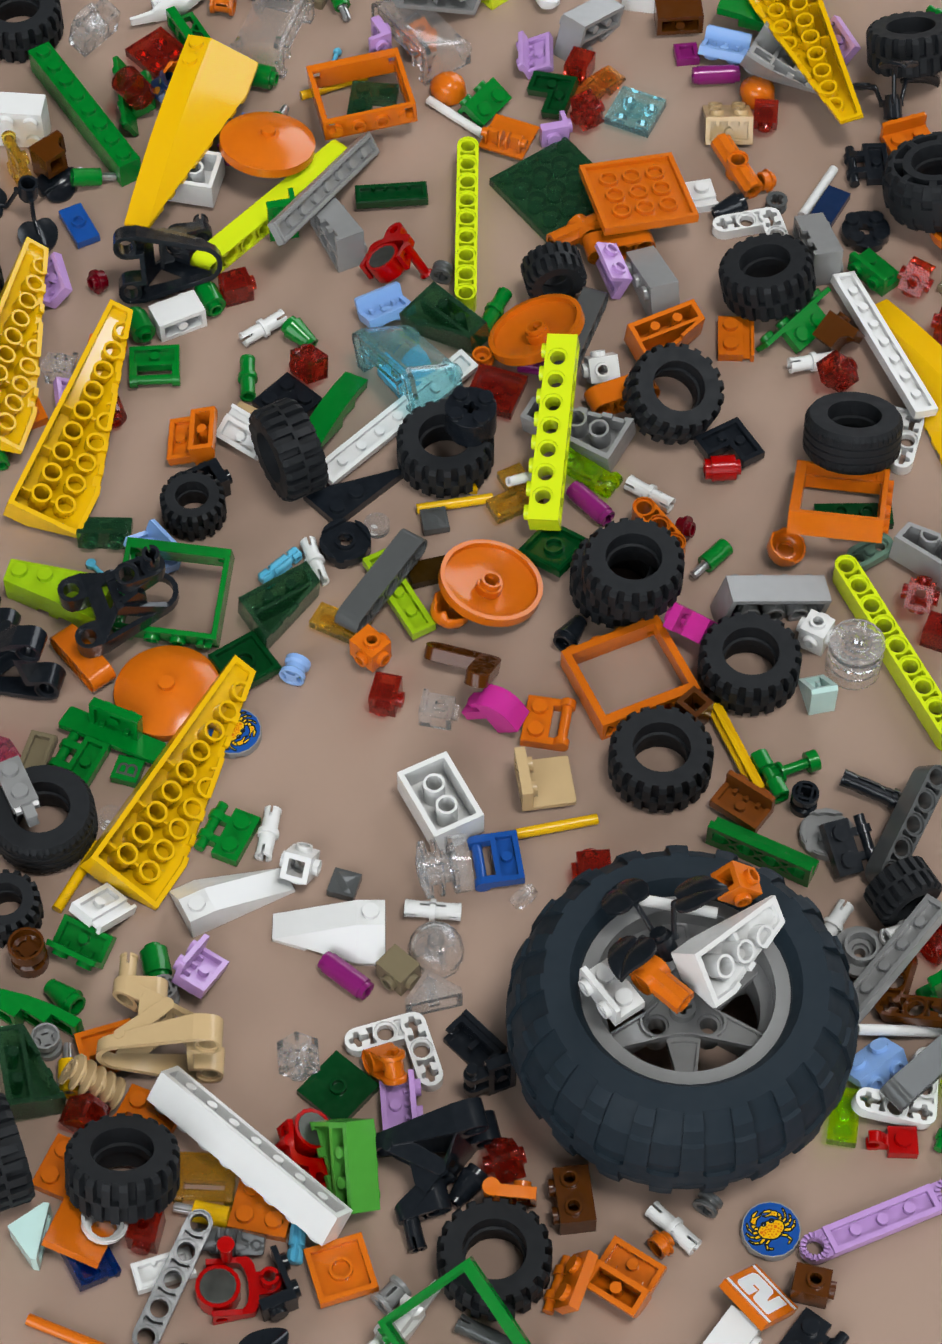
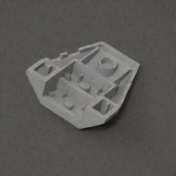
[739,21,817,94]

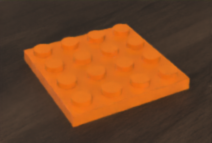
[579,152,699,236]

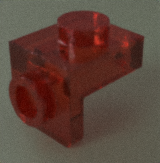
[753,99,779,133]

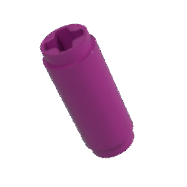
[692,64,740,85]
[566,481,615,526]
[318,951,374,1000]

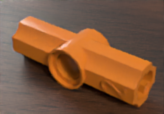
[711,133,763,199]
[546,212,602,246]
[619,938,694,1014]

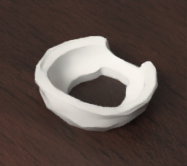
[81,1213,128,1245]

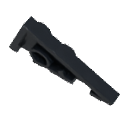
[303,469,403,522]

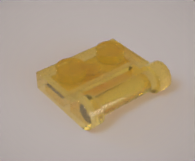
[1,130,32,186]
[173,1152,237,1206]

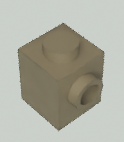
[375,944,421,996]

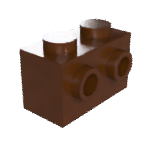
[654,0,704,36]
[547,1164,597,1235]

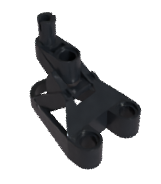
[113,214,223,304]
[57,545,180,658]
[0,597,66,700]
[376,1097,502,1253]

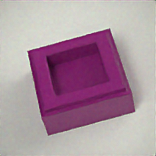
[673,42,700,66]

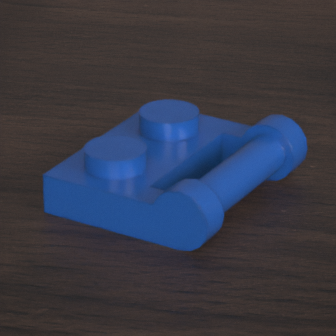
[467,830,525,892]

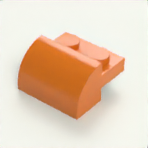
[167,406,218,466]
[587,1235,667,1318]

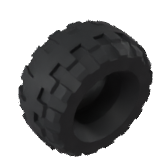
[882,131,942,234]

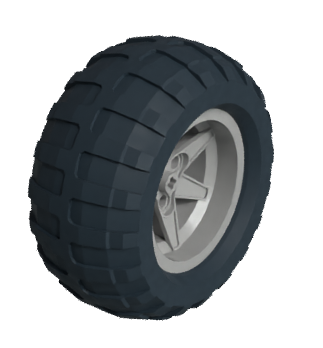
[506,845,859,1194]

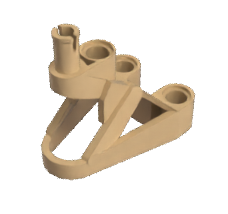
[96,952,225,1083]

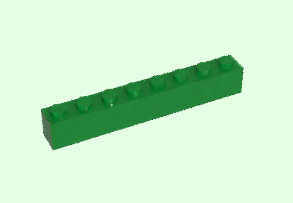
[28,41,141,187]

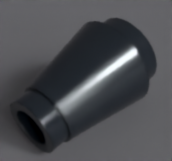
[711,192,748,219]
[553,615,587,651]
[449,1163,488,1209]

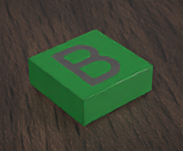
[110,754,146,788]

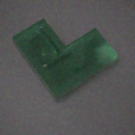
[347,81,399,115]

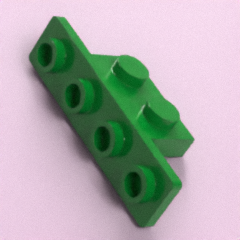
[112,56,156,137]
[755,287,831,354]
[58,697,166,764]

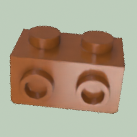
[709,770,776,833]

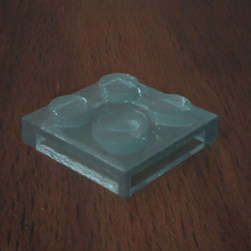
[604,85,666,138]

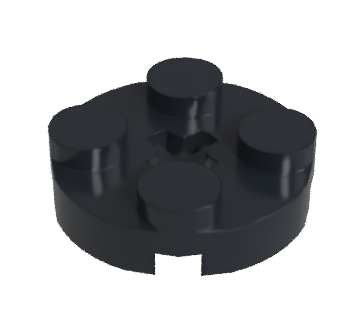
[841,210,890,253]
[319,518,371,569]

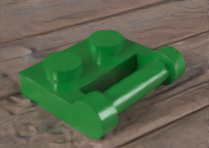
[129,344,181,388]

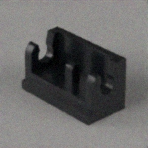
[443,1009,507,1068]

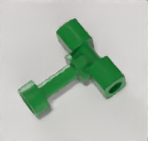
[750,749,822,804]

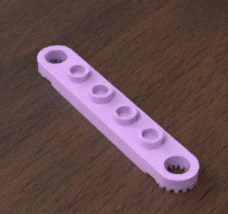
[799,1179,942,1265]

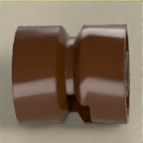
[7,927,49,979]

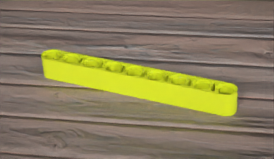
[454,136,479,316]
[190,139,348,273]
[832,554,942,751]

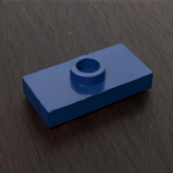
[58,203,101,249]

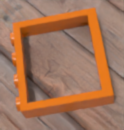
[306,47,418,141]
[787,460,894,544]
[560,615,701,740]

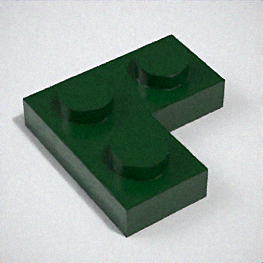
[527,71,579,120]

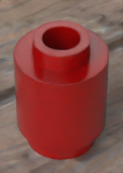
[703,454,741,482]

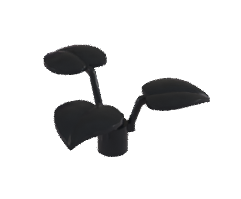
[852,60,940,121]
[0,167,75,251]
[601,875,729,982]

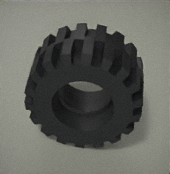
[520,241,587,298]
[160,470,227,541]
[864,856,942,927]
[0,869,44,948]

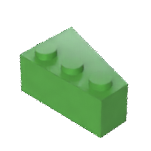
[309,1118,380,1214]

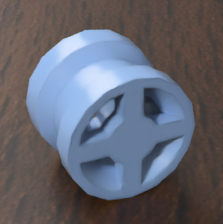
[279,653,311,686]

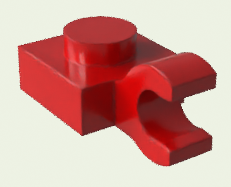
[865,1126,919,1159]

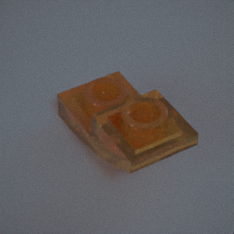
[575,65,626,109]

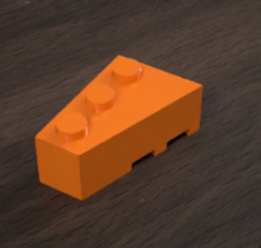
[624,299,705,362]

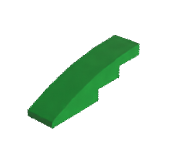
[717,0,764,32]
[309,371,368,447]
[0,988,85,1039]

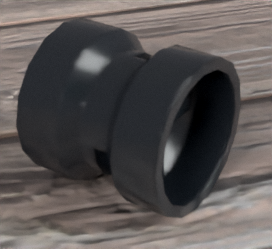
[789,780,819,818]

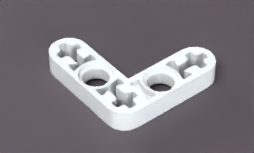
[712,207,789,240]
[889,406,924,475]
[344,1012,443,1092]
[851,1047,939,1130]

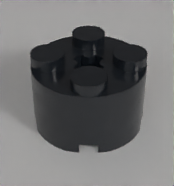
[445,386,497,447]

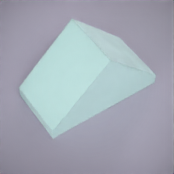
[798,674,838,715]
[7,1202,53,1271]

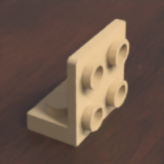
[702,101,754,145]
[514,746,576,812]

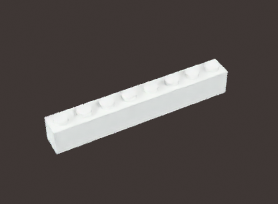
[146,1066,353,1246]

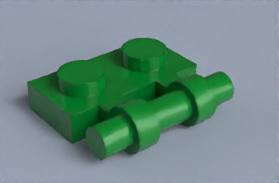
[47,731,111,787]
[194,801,261,867]

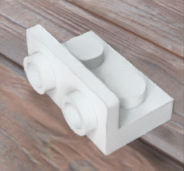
[578,958,645,1026]

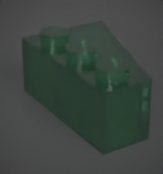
[399,281,490,354]
[238,561,320,650]
[0,1023,66,1120]

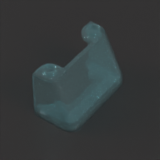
[352,325,463,414]

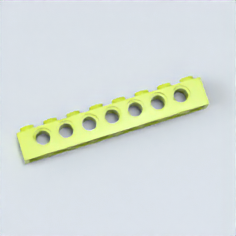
[523,333,580,531]

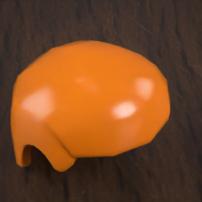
[430,71,467,106]
[739,75,775,110]
[766,527,806,567]
[430,590,468,629]

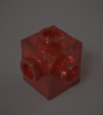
[569,88,605,132]
[897,256,936,298]
[289,343,328,385]
[816,350,859,392]
[900,575,941,615]
[482,1137,527,1184]

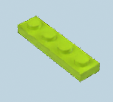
[362,548,436,640]

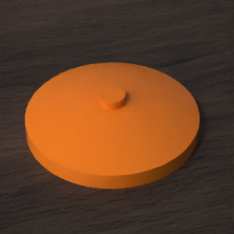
[219,112,316,178]
[488,294,585,366]
[438,539,543,627]
[114,645,219,742]

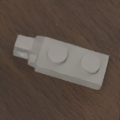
[0,755,41,828]

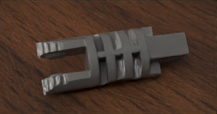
[189,1226,266,1256]

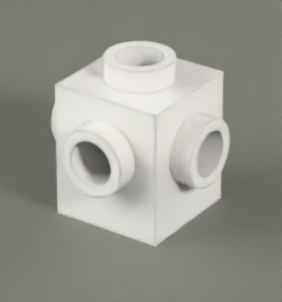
[581,350,621,385]
[796,609,837,657]
[279,842,322,885]

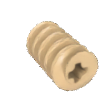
[58,1053,126,1113]

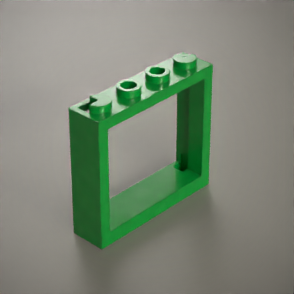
[112,537,235,650]
[377,1256,531,1344]

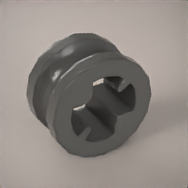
[765,191,788,214]
[430,260,454,284]
[692,1190,723,1218]

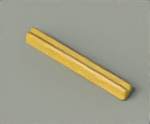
[711,702,765,788]

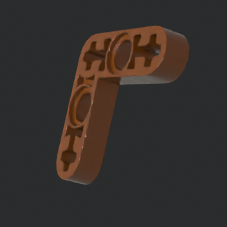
[424,642,501,688]
[875,956,942,1028]

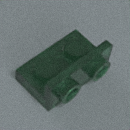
[76,517,133,550]

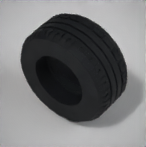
[803,392,903,475]
[0,765,98,874]

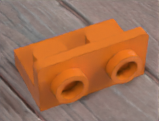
[879,112,931,155]

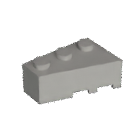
[553,0,625,67]
[310,197,367,273]
[792,212,844,286]
[625,245,680,317]

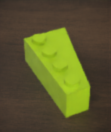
[3,559,113,628]

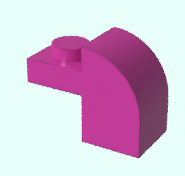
[663,602,718,645]
[461,684,530,733]

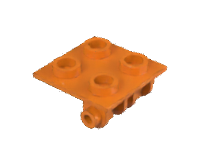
[479,114,540,161]

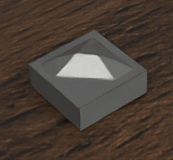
[420,506,450,536]
[327,867,362,901]

